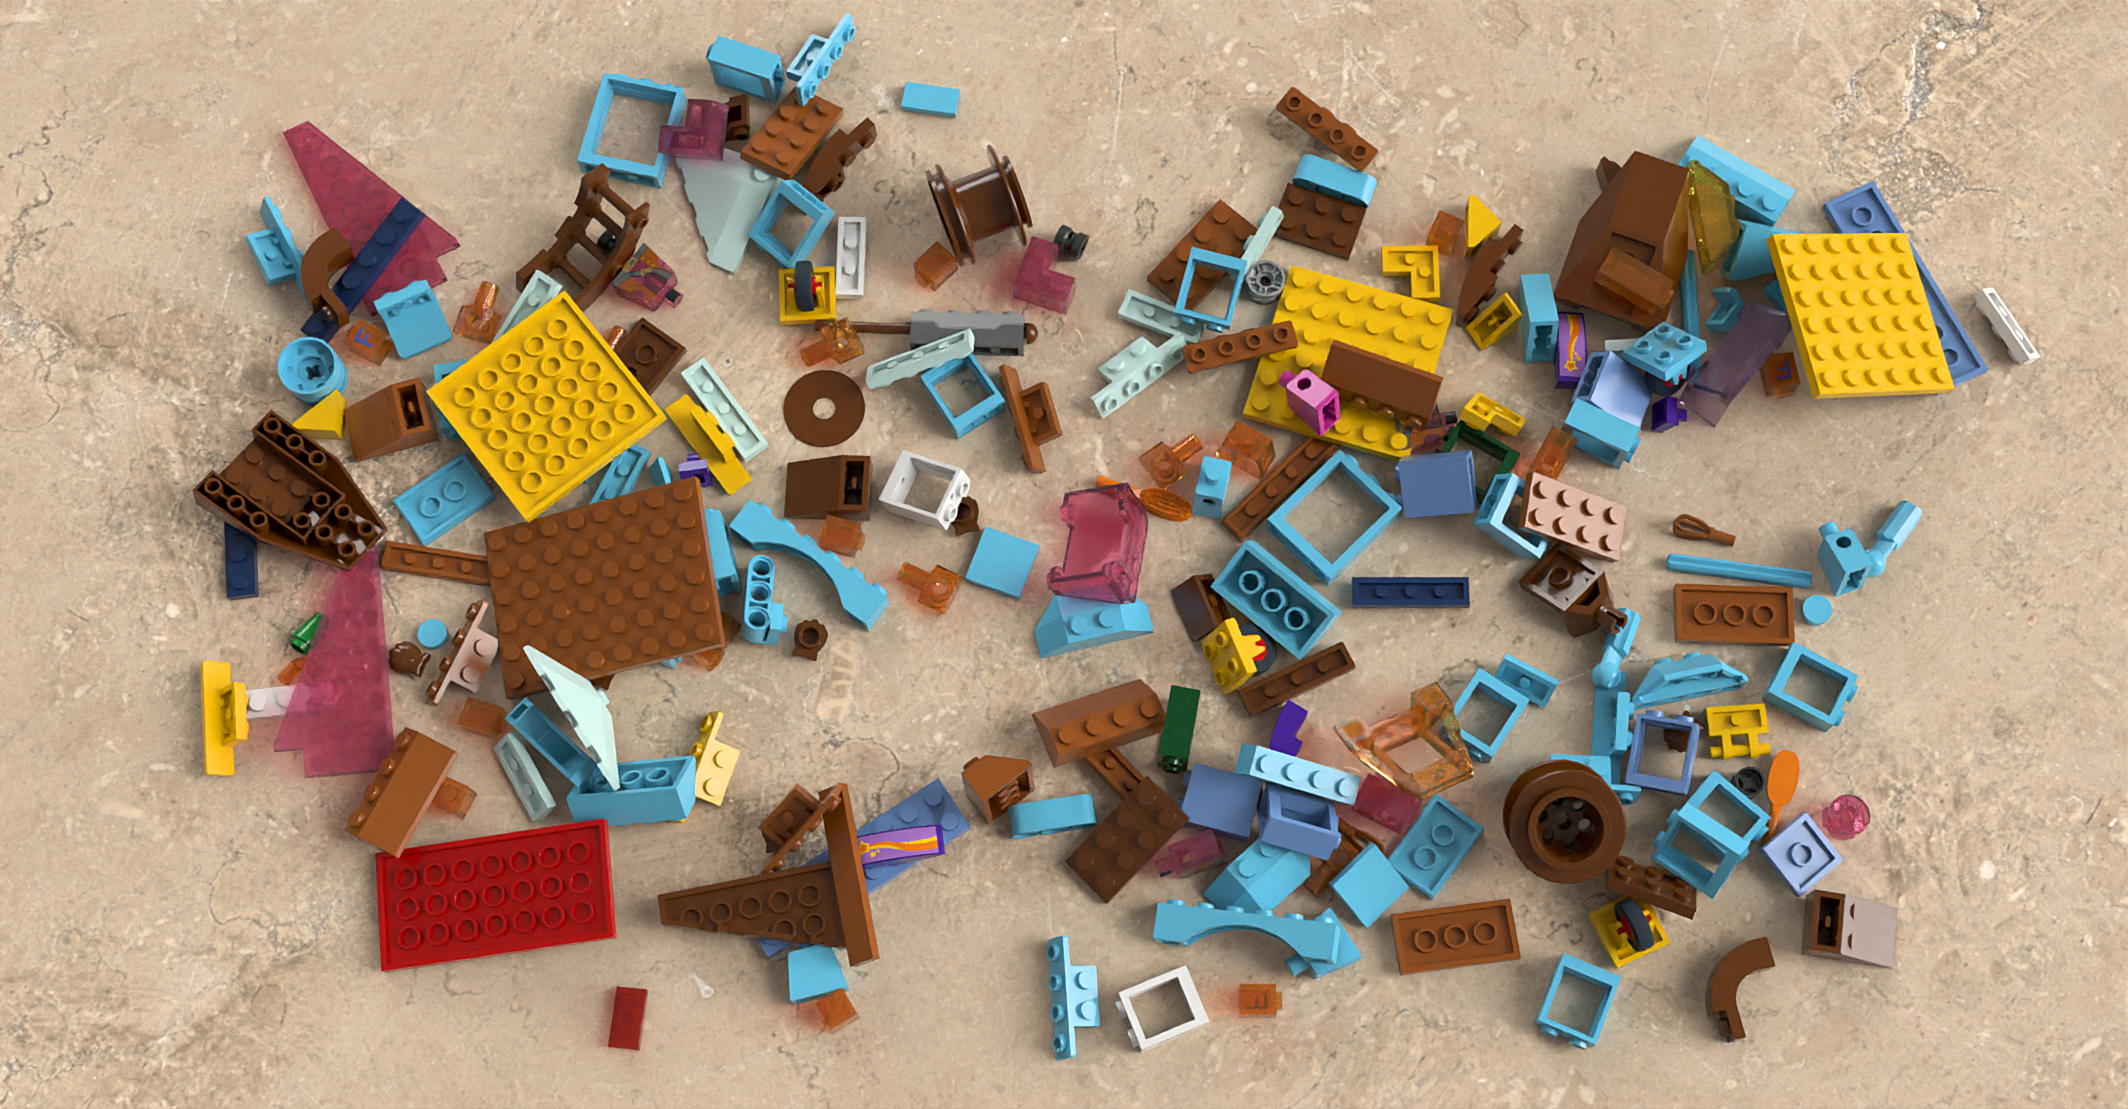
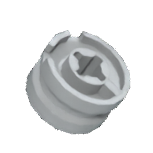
[1245,260,1285,305]

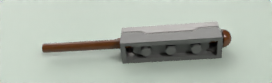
[815,309,1038,357]

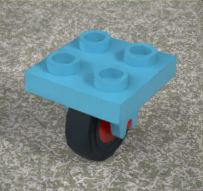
[1623,321,1707,397]

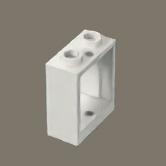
[879,450,970,531]
[1115,965,1209,1053]

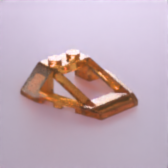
[1333,682,1474,800]

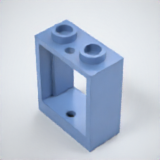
[1625,710,1701,797]
[1257,783,1341,860]

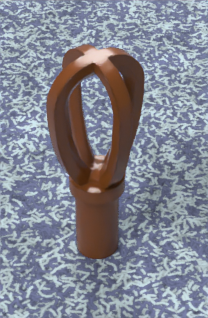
[1672,514,1736,547]
[1336,814,1385,855]

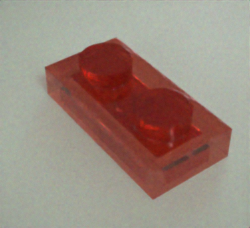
[608,986,648,1051]

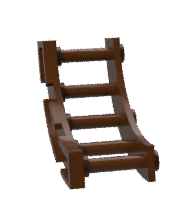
[516,163,650,312]

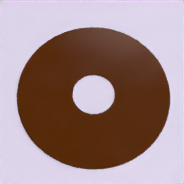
[783,370,865,447]

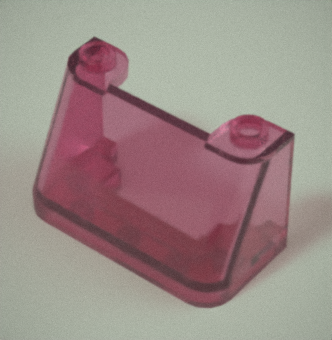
[1046,482,1148,605]

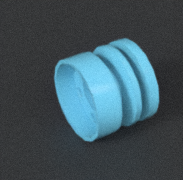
[277,337,348,407]

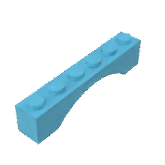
[729,500,890,631]
[1153,899,1341,965]

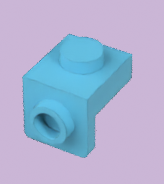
[1704,287,1747,332]
[750,603,788,646]

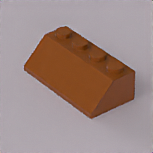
[1321,339,1443,430]
[1032,679,1166,768]
[344,727,460,858]
[961,755,1035,825]

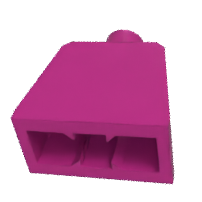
[1278,370,1341,437]

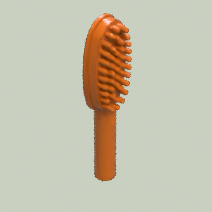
[1095,475,1192,522]
[1761,750,1800,847]

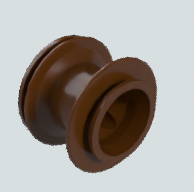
[925,145,1033,267]
[1503,759,1626,884]

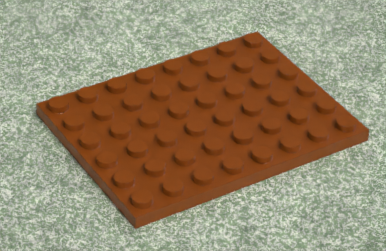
[484,476,726,700]

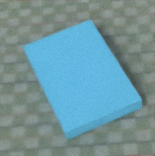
[392,453,497,547]
[1387,793,1485,900]

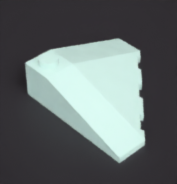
[676,137,783,275]
[523,645,620,790]

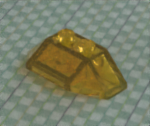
[1686,160,1740,275]

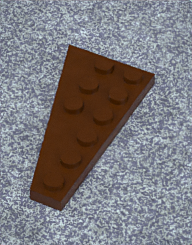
[658,861,847,950]

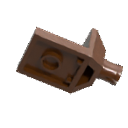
[1518,543,1628,637]

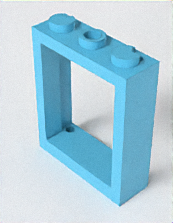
[577,72,687,189]
[1266,450,1402,586]

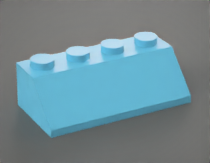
[1678,136,1796,226]
[1210,540,1343,660]
[566,755,696,826]

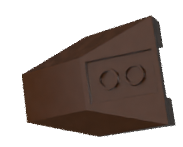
[1553,151,1689,333]
[192,410,388,572]

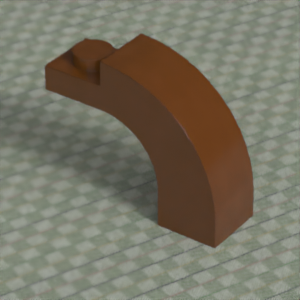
[301,227,354,328]
[1705,937,1775,1043]

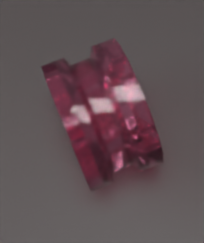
[1822,794,1871,841]

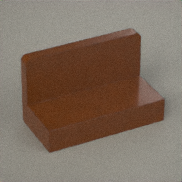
[1171,574,1231,642]

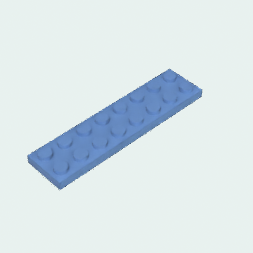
[1822,181,1988,396]
[756,778,971,959]

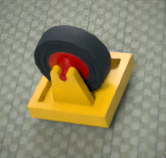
[779,260,837,325]
[1201,618,1277,695]
[1587,896,1671,970]

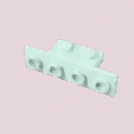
[1091,332,1187,419]

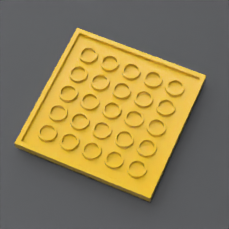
[1766,233,1955,399]
[1243,265,1454,461]
[426,290,667,523]

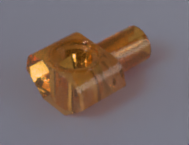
[453,281,501,344]
[800,317,865,367]
[1139,433,1203,490]
[897,562,963,615]
[1303,836,1360,898]

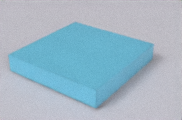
[965,526,1040,600]
[1328,843,1409,928]

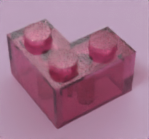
[658,99,729,161]
[1013,236,1076,315]
[1351,773,1426,836]

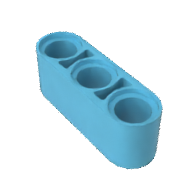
[1292,154,1377,208]
[741,555,775,643]
[1008,794,1097,839]

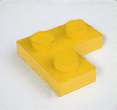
[1381,245,1440,302]
[1459,391,1527,437]

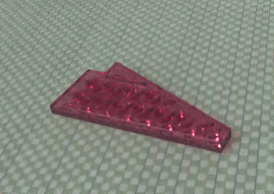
[283,121,461,317]
[274,545,394,779]

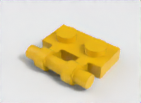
[1704,703,1770,760]

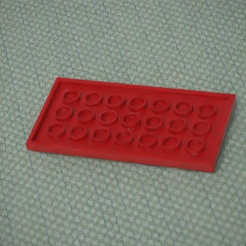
[375,818,617,973]

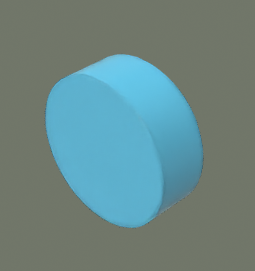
[1800,595,1832,626]
[418,619,449,650]

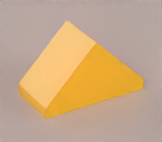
[1465,195,1502,258]
[1466,293,1523,350]
[291,389,348,440]

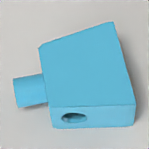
[1192,456,1232,520]
[1817,522,1873,597]
[1284,907,1362,979]
[788,944,850,1005]

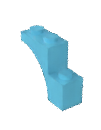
[504,697,598,787]

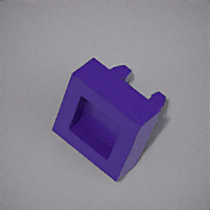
[1652,396,1687,433]
[678,453,712,487]

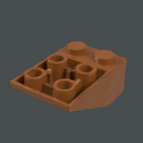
[344,377,439,462]

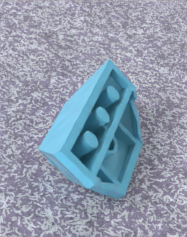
[1034,580,1154,659]
[1630,652,1749,711]
[1203,818,1310,914]

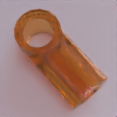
[688,611,741,671]

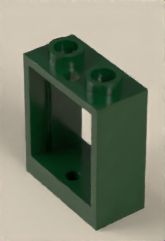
[1434,420,1521,505]
[1157,685,1201,774]

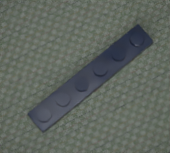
[300,197,426,344]

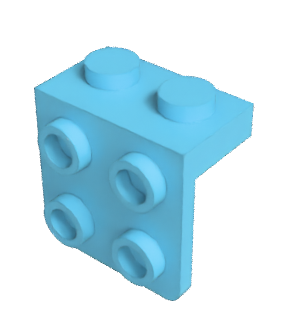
[373,279,453,360]

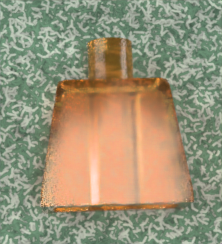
[1215,421,1276,481]
[1528,426,1578,480]

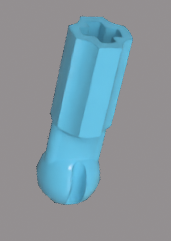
[1865,500,1923,578]
[1591,608,1641,690]

